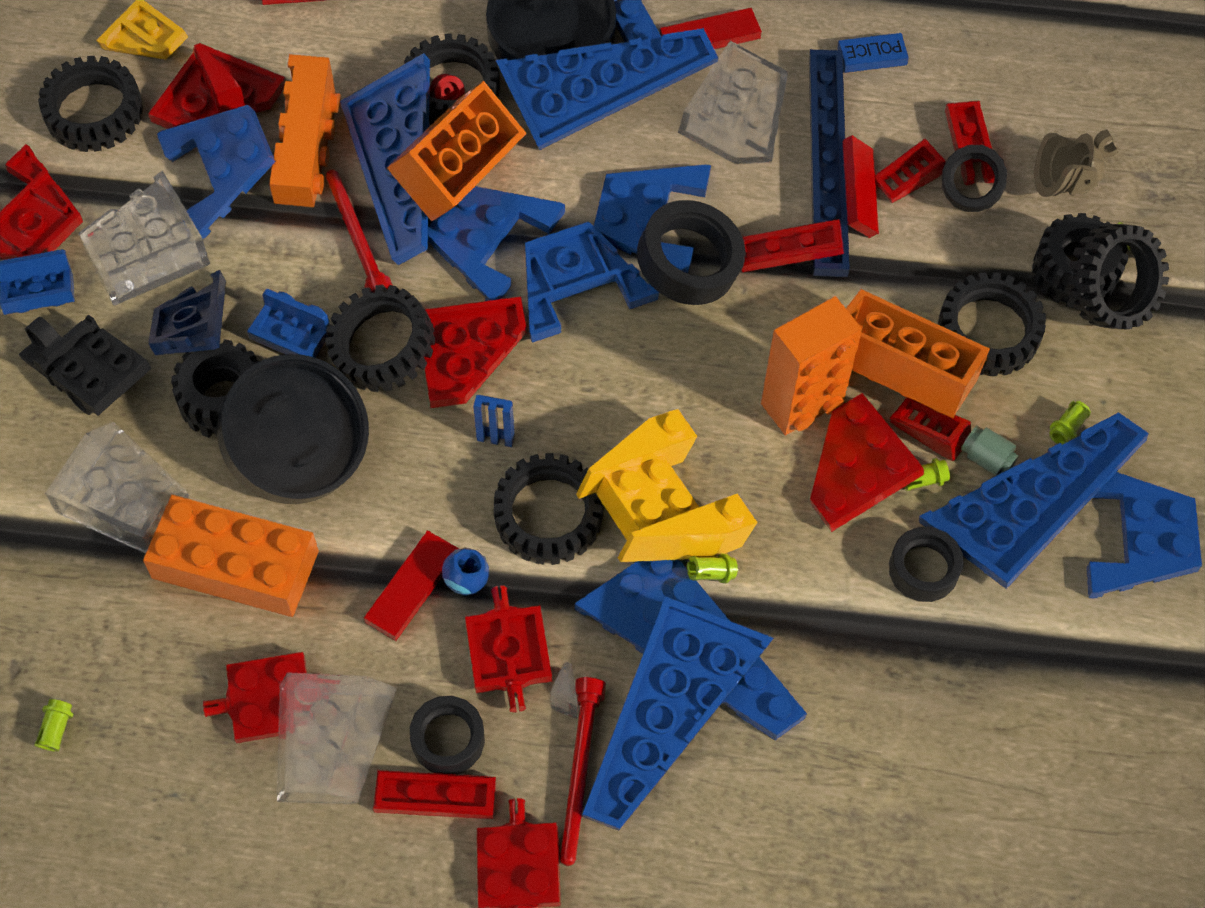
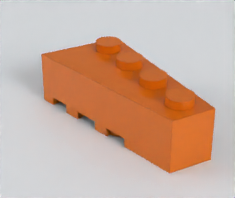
[269,54,341,207]

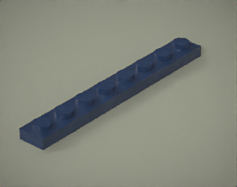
[809,49,850,277]

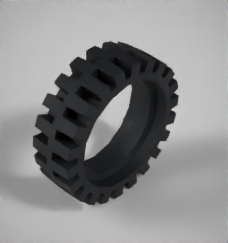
[404,33,500,125]
[38,56,143,152]
[1068,224,1169,330]
[938,272,1046,376]
[325,285,435,392]
[494,453,603,565]

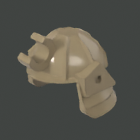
[1034,129,1118,197]

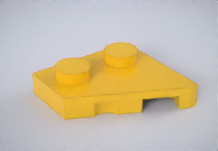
[96,0,188,60]

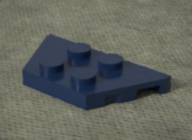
[148,270,226,355]

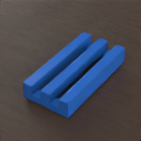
[473,395,515,447]

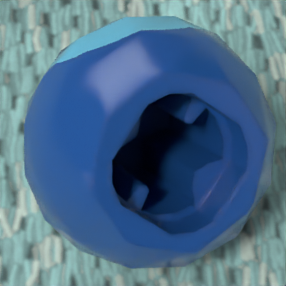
[442,547,489,596]

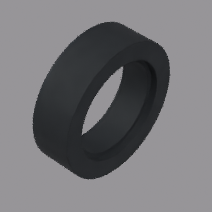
[637,200,746,305]

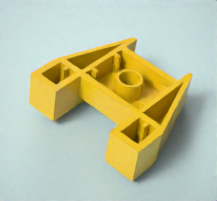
[576,409,757,562]

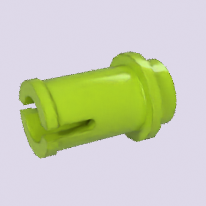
[1049,401,1091,445]
[904,458,950,491]
[687,553,738,583]
[34,699,74,752]

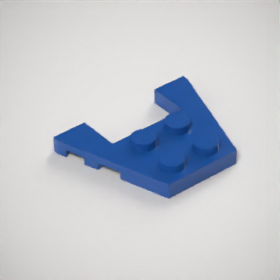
[157,105,276,239]
[594,164,711,274]
[428,186,565,301]
[525,222,659,343]
[1086,472,1202,599]

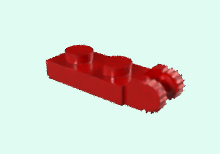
[945,101,995,185]

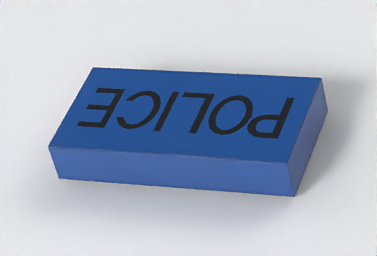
[837,33,909,73]

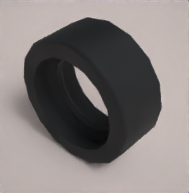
[942,145,1007,212]
[889,527,963,602]
[409,695,485,775]

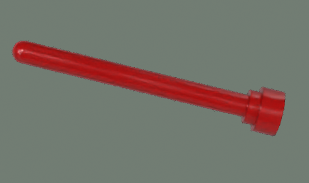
[326,169,393,293]
[560,677,606,866]

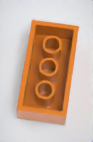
[387,81,527,221]
[846,289,990,418]
[761,296,862,436]
[143,495,319,617]

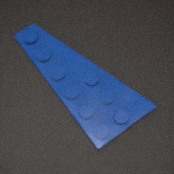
[496,28,719,150]
[340,53,430,265]
[919,412,1149,589]
[575,560,807,740]
[582,596,774,831]

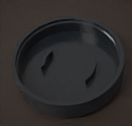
[486,0,616,60]
[217,354,369,504]

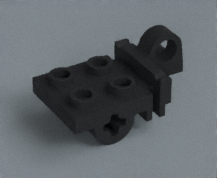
[19,315,152,416]

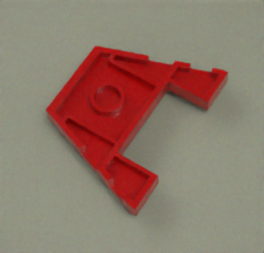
[0,144,83,260]

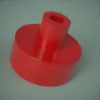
[430,74,465,101]

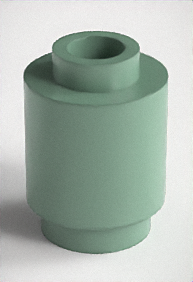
[961,426,1019,476]

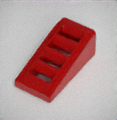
[193,43,245,113]
[875,138,946,203]
[890,398,971,461]

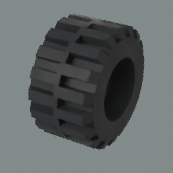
[1032,213,1128,308]
[171,339,260,438]

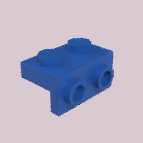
[0,249,75,315]
[247,289,330,358]

